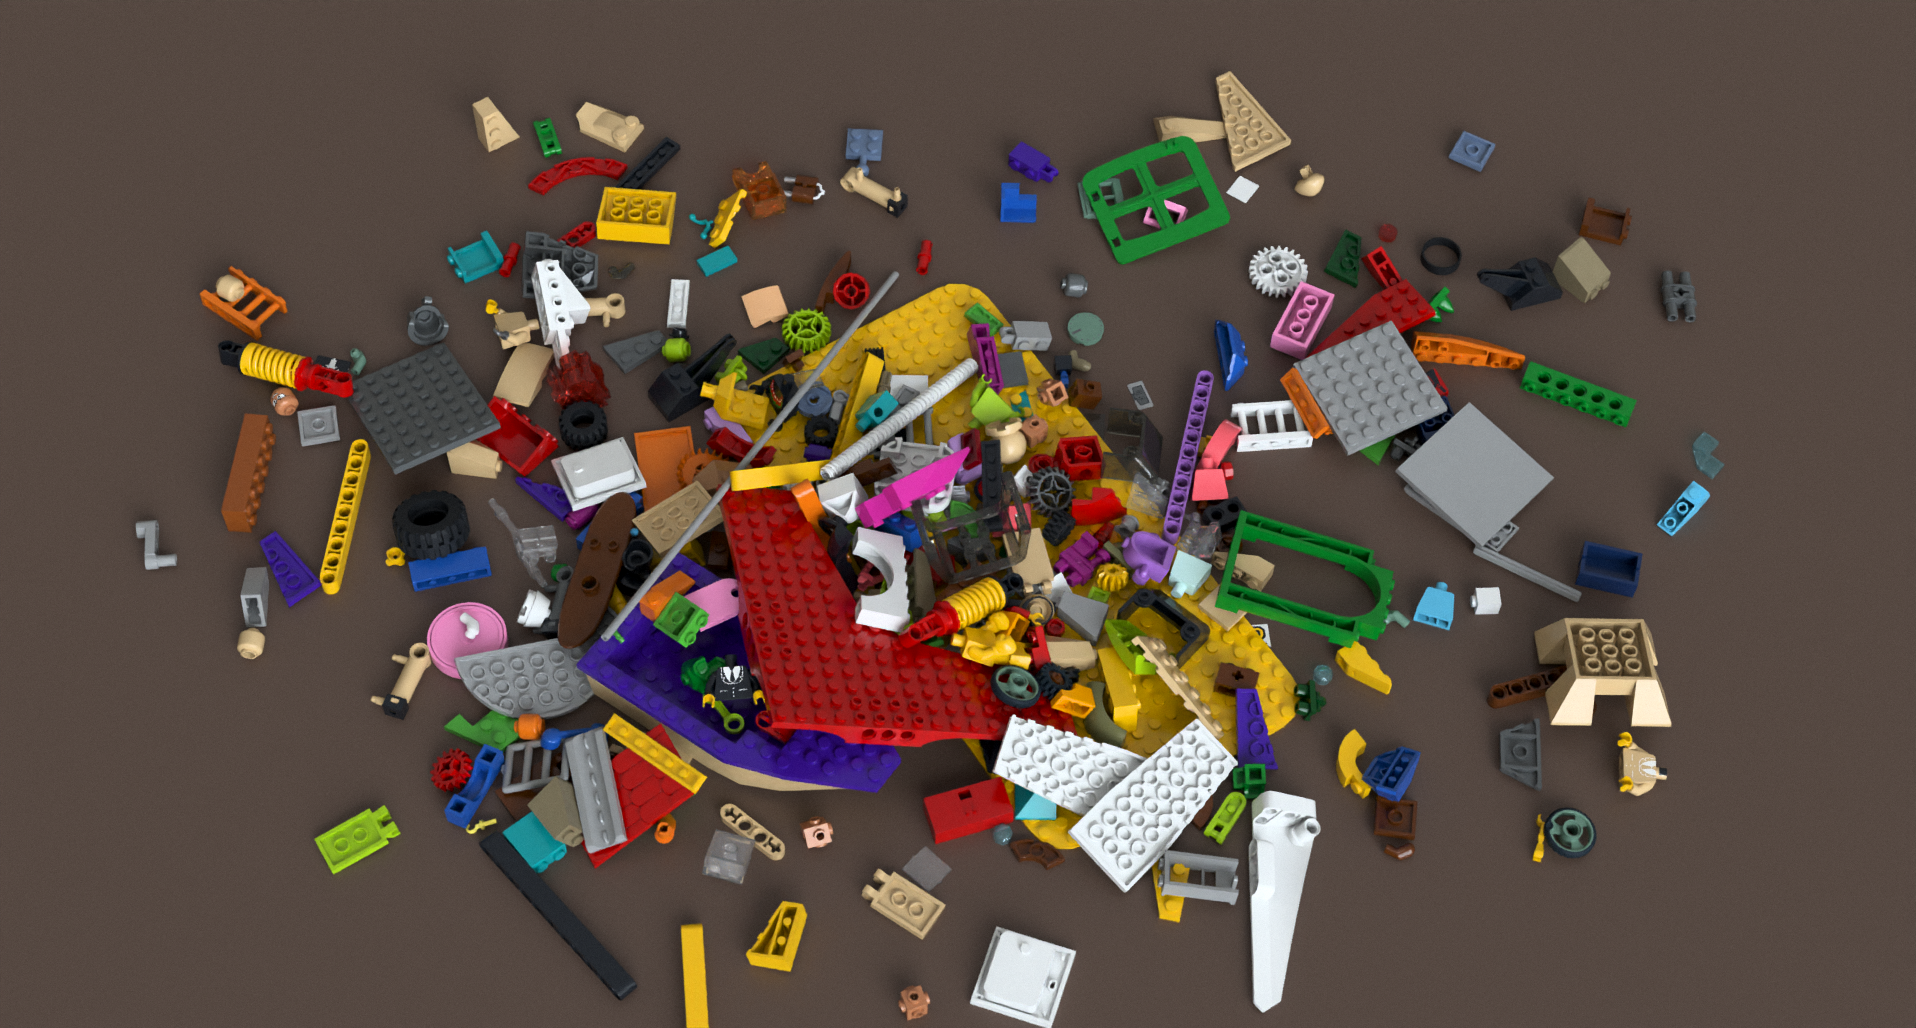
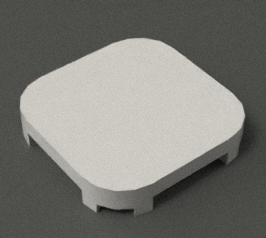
[874,437,955,513]

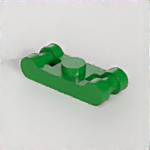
[533,117,562,158]

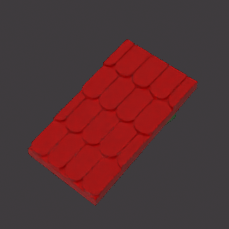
[581,723,699,869]

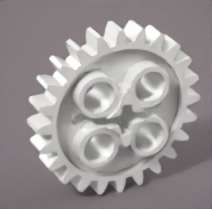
[1248,246,1308,298]

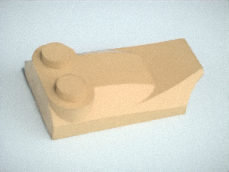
[576,102,644,153]

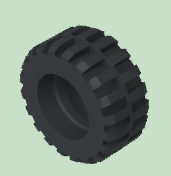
[392,490,470,560]

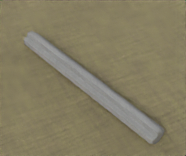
[1473,545,1582,602]

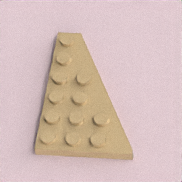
[1215,71,1291,172]

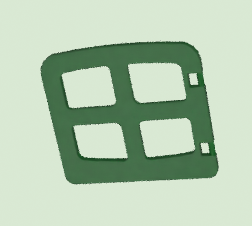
[1082,136,1230,264]

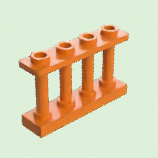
[200,266,287,341]

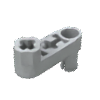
[136,520,177,570]

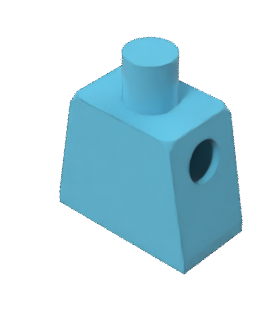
[1413,582,1454,630]

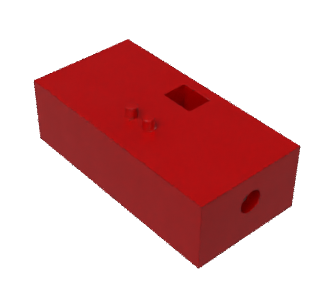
[923,776,1014,844]

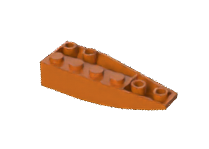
[1411,331,1525,369]

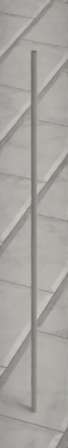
[601,271,899,641]

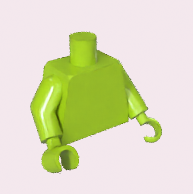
[968,374,1025,429]

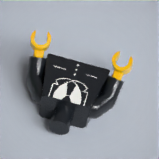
[702,654,765,708]

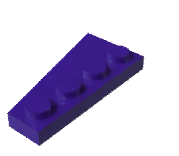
[259,531,322,607]

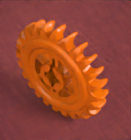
[676,448,729,489]

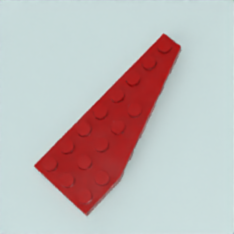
[1304,279,1436,359]

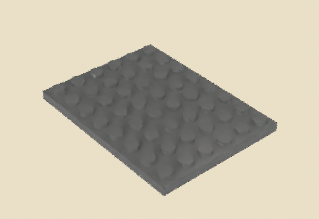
[346,342,501,475]

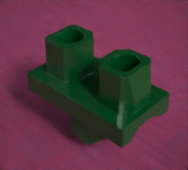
[1293,680,1326,721]

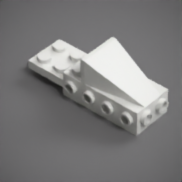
[531,259,590,378]

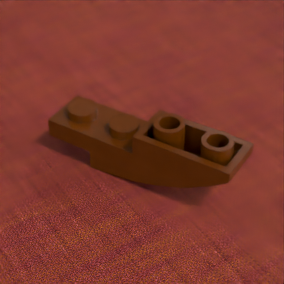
[836,457,898,487]

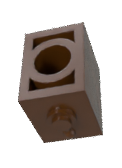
[1068,378,1102,410]

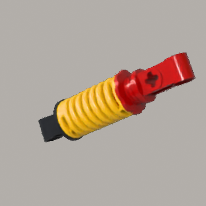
[218,340,354,398]
[899,573,1023,648]

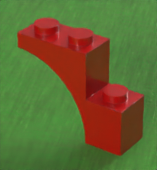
[706,427,777,468]

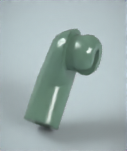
[350,348,367,375]
[1383,610,1410,628]

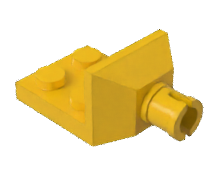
[700,372,769,430]

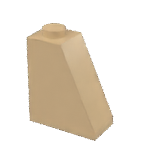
[447,440,503,479]
[1045,635,1098,671]

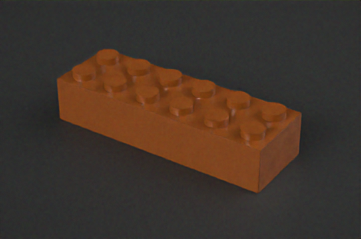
[221,414,276,533]

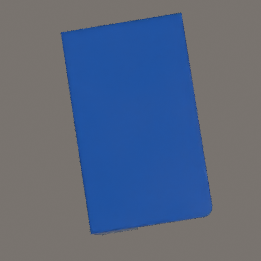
[1000,183,1037,223]

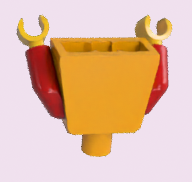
[985,606,1044,642]

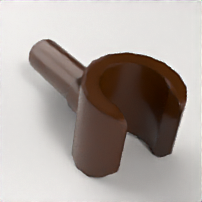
[1197,500,1220,514]

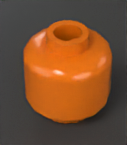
[514,714,545,740]

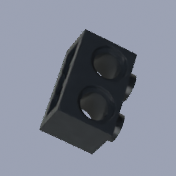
[1202,496,1247,538]

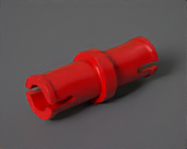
[916,240,933,275]
[499,242,521,277]

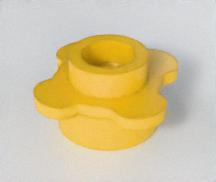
[386,547,405,566]

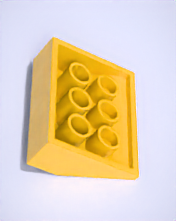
[596,187,676,244]

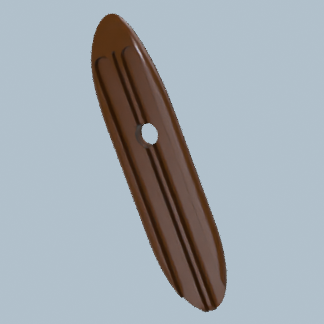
[558,492,636,649]

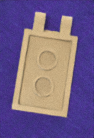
[1002,528,1054,598]
[861,868,946,940]

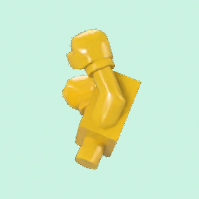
[950,612,1017,667]

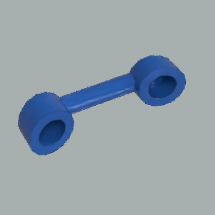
[540,723,609,750]

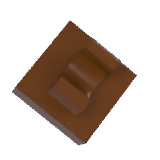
[782,348,805,373]

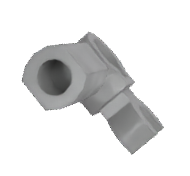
[828,390,849,425]

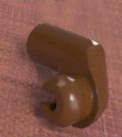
[1383,843,1415,860]

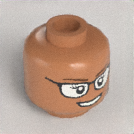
[270,387,299,415]

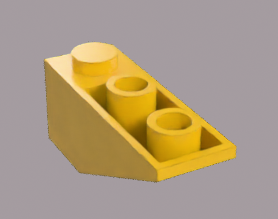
[1335,641,1392,695]

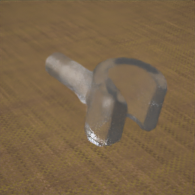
[1183,512,1201,527]

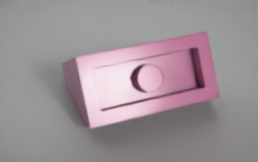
[1143,200,1188,229]

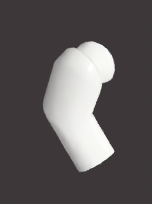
[460,612,479,639]

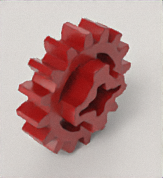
[430,748,473,792]

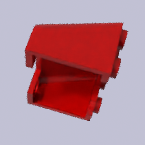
[476,396,559,477]

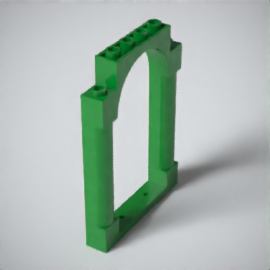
[1214,510,1395,648]

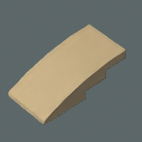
[493,342,554,407]

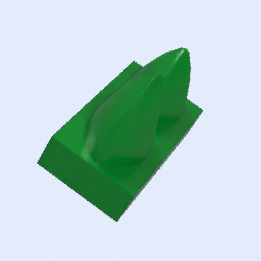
[1428,286,1454,322]

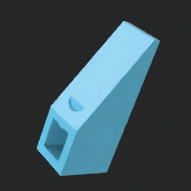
[1657,481,1710,536]

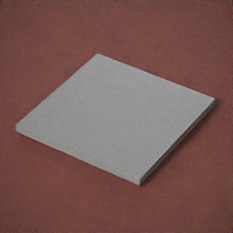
[1395,402,1554,549]

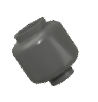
[1060,273,1088,298]

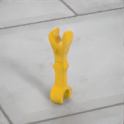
[1533,814,1545,862]

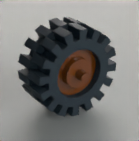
[1035,663,1072,700]

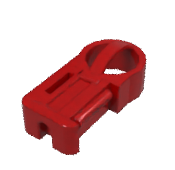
[756,710,796,745]

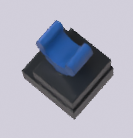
[1054,355,1072,388]

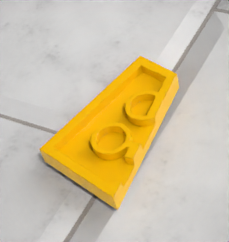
[709,189,747,248]

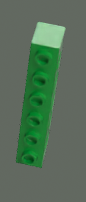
[1520,361,1637,427]

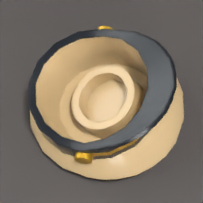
[1019,594,1054,627]

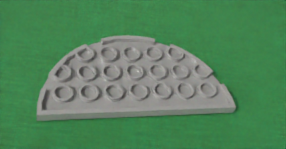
[454,637,595,720]

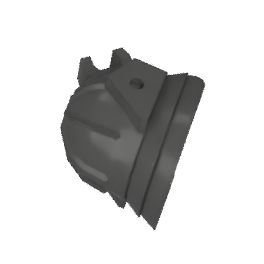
[407,296,449,346]

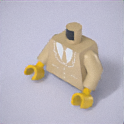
[1617,732,1667,796]

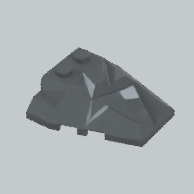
[521,231,598,299]

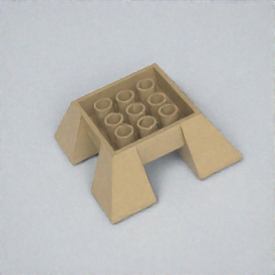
[1534,618,1671,727]

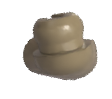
[1068,350,1091,372]

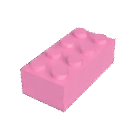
[1270,281,1335,360]

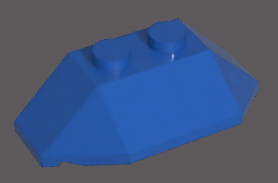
[1213,320,1248,391]
[1362,746,1421,802]

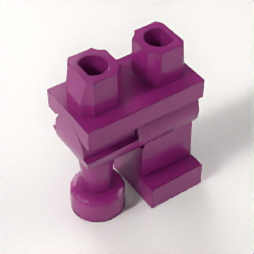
[1053,531,1111,587]

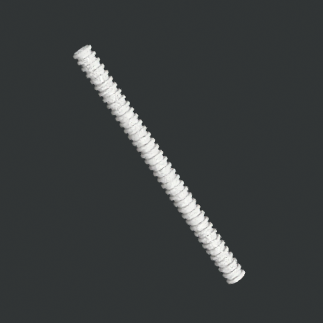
[820,358,979,482]

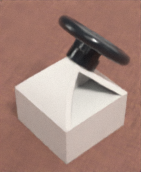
[817,473,868,536]

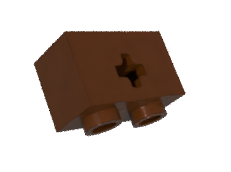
[1213,662,1259,697]

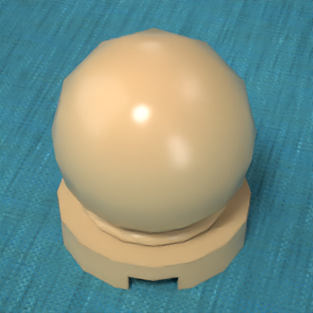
[985,417,1026,465]

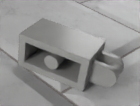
[999,321,1052,351]

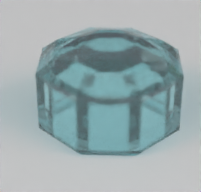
[1313,665,1333,685]
[992,823,1013,845]

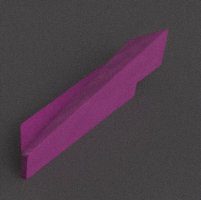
[967,323,1004,394]

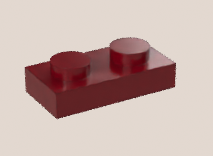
[960,428,982,470]

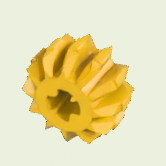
[1095,562,1129,593]

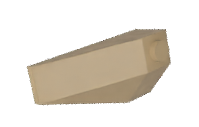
[1153,116,1226,142]

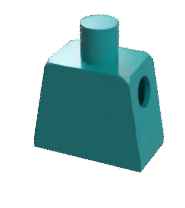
[855,390,899,432]

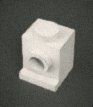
[1008,465,1033,498]

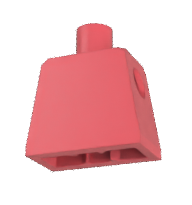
[1190,458,1228,501]

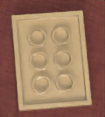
[632,481,723,559]

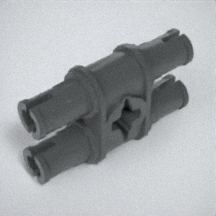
[1660,271,1697,322]

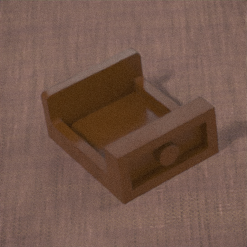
[1579,197,1632,246]

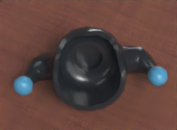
[621,528,653,582]

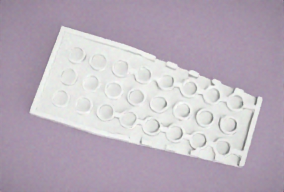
[993,715,1147,817]
[1068,719,1238,893]

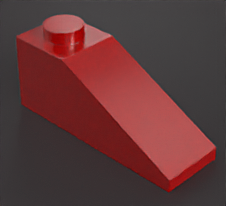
[1361,246,1403,290]

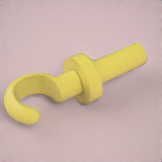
[466,818,497,834]

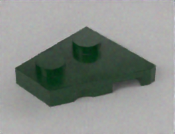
[738,338,789,374]

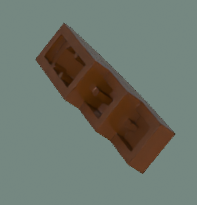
[815,251,852,314]

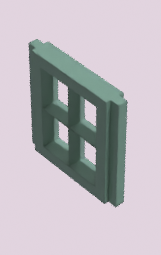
[1077,178,1124,219]

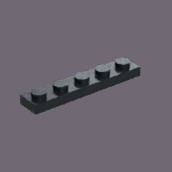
[614,137,680,190]
[981,440,1004,532]

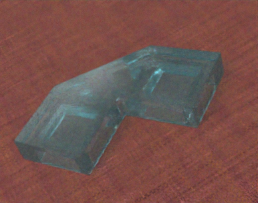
[1692,432,1725,479]

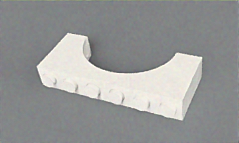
[852,527,910,632]

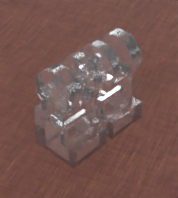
[1176,522,1223,559]

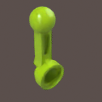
[703,695,744,735]

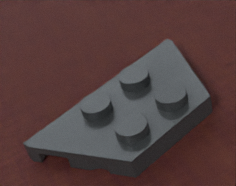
[1499,718,1542,791]

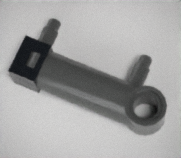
[533,566,574,640]

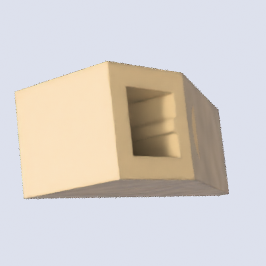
[1211,551,1275,592]

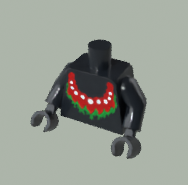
[749,373,799,432]

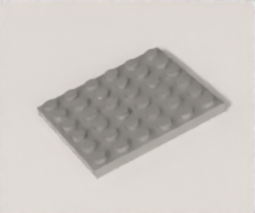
[1293,320,1447,456]

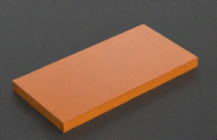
[634,426,694,512]

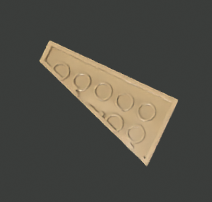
[1131,636,1224,740]

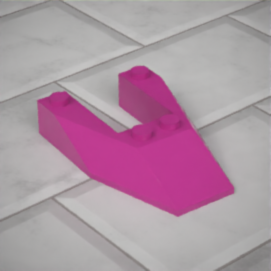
[854,447,970,529]

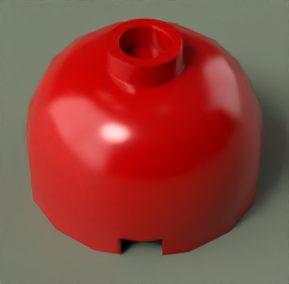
[833,272,870,309]

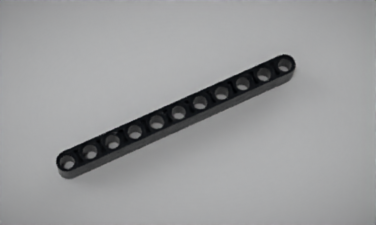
[479,830,637,1001]

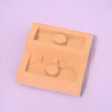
[741,285,789,328]

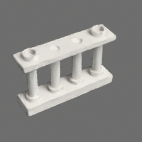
[1230,400,1313,452]

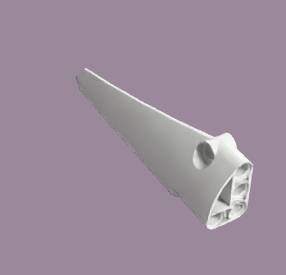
[1249,791,1321,1013]

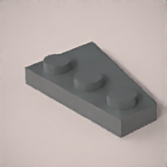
[603,330,667,374]

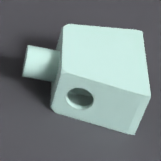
[1168,550,1212,598]

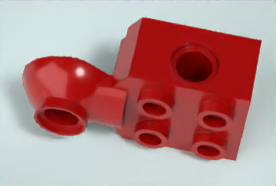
[1028,435,1106,481]

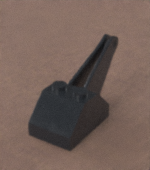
[1477,257,1563,311]
[648,333,737,422]

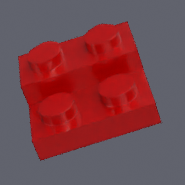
[1024,625,1051,672]

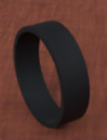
[1420,237,1462,275]

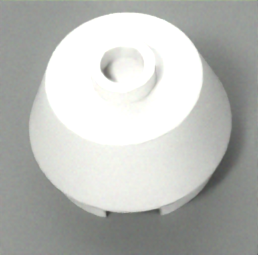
[517,589,551,627]

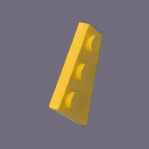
[1151,857,1190,922]

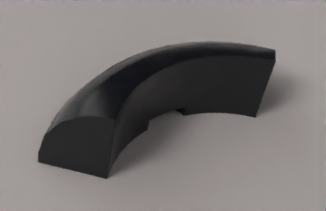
[827,522,859,594]

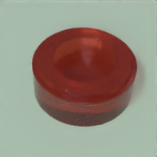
[1379,224,1397,242]

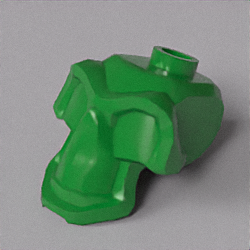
[680,656,725,695]

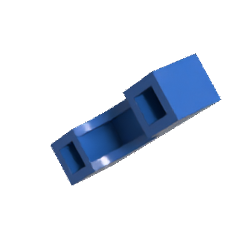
[444,744,505,829]

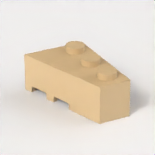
[472,97,520,152]

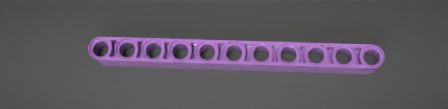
[1161,370,1214,545]

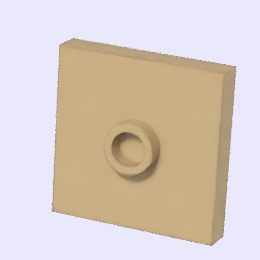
[1198,584,1247,632]

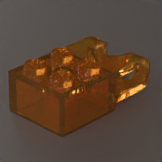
[732,161,787,221]

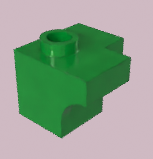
[1232,764,1266,800]

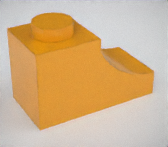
[1050,683,1095,719]

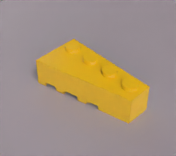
[1097,647,1141,732]

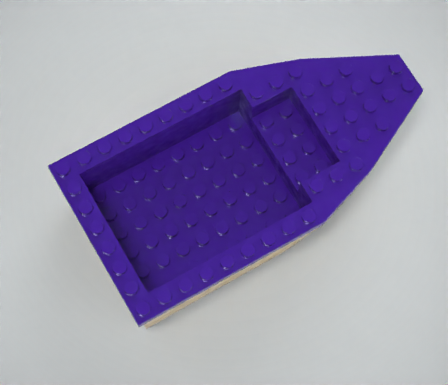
[576,552,901,793]

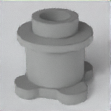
[1114,515,1140,540]

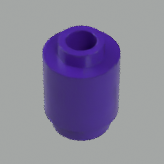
[803,444,832,462]

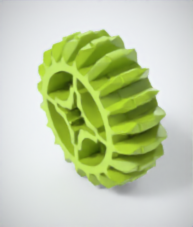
[782,307,831,354]

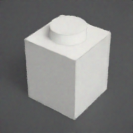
[1470,587,1501,614]

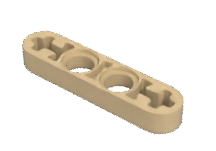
[720,804,785,860]

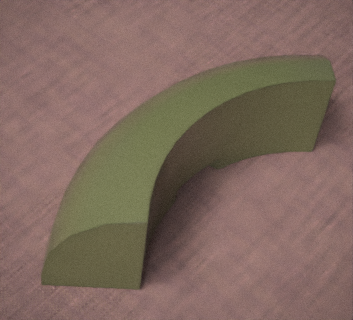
[1083,681,1127,748]

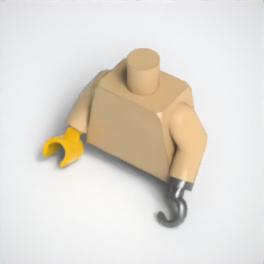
[486,299,539,349]

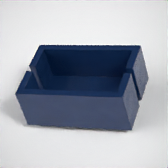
[1575,541,1643,598]

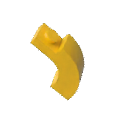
[1336,729,1371,799]

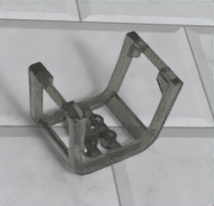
[910,471,1031,584]

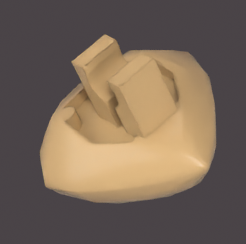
[1294,164,1324,196]

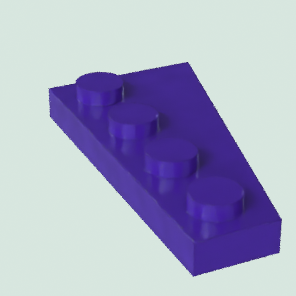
[1235,689,1278,770]

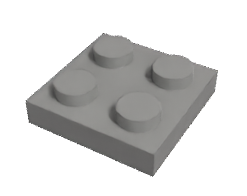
[297,405,340,447]

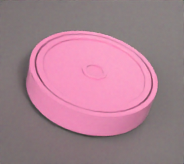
[427,602,509,679]

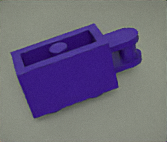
[1008,141,1059,183]

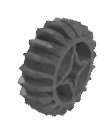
[1025,466,1076,518]

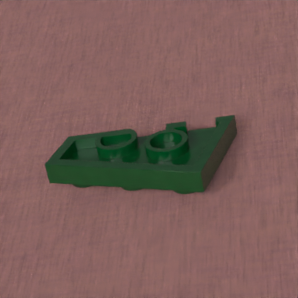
[1324,229,1362,288]

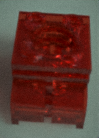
[547,350,611,410]

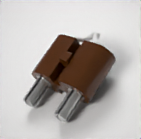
[780,174,825,205]

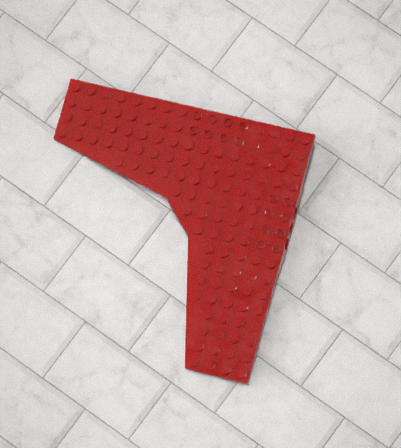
[716,484,1078,747]

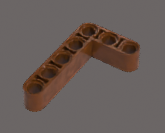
[1487,665,1597,718]

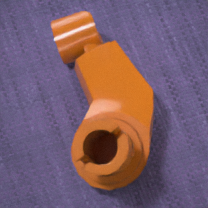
[654,813,676,844]

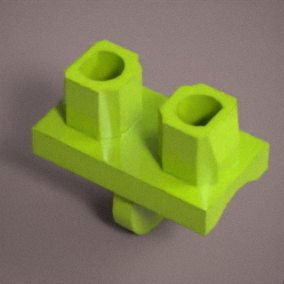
[714,355,748,384]

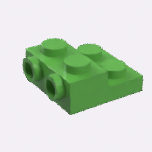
[653,592,710,648]

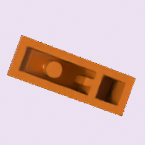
[639,570,696,622]

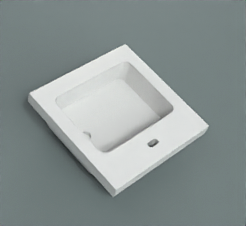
[551,437,647,512]
[970,926,1076,1028]

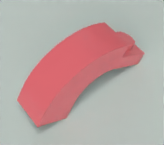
[1195,419,1242,470]

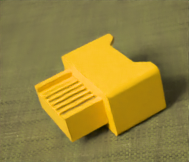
[994,642,1031,671]

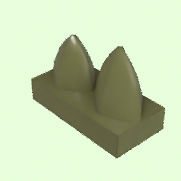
[1103,541,1135,579]

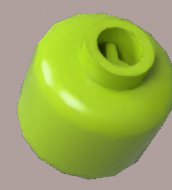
[662,338,691,362]

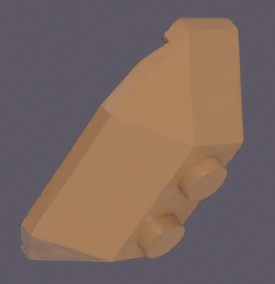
[692,460,764,497]

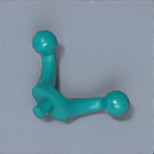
[689,214,713,239]

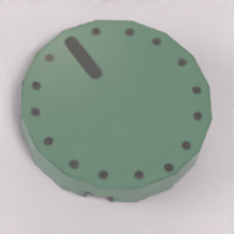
[1067,312,1104,346]

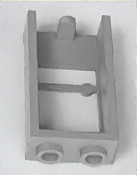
[1158,850,1239,905]

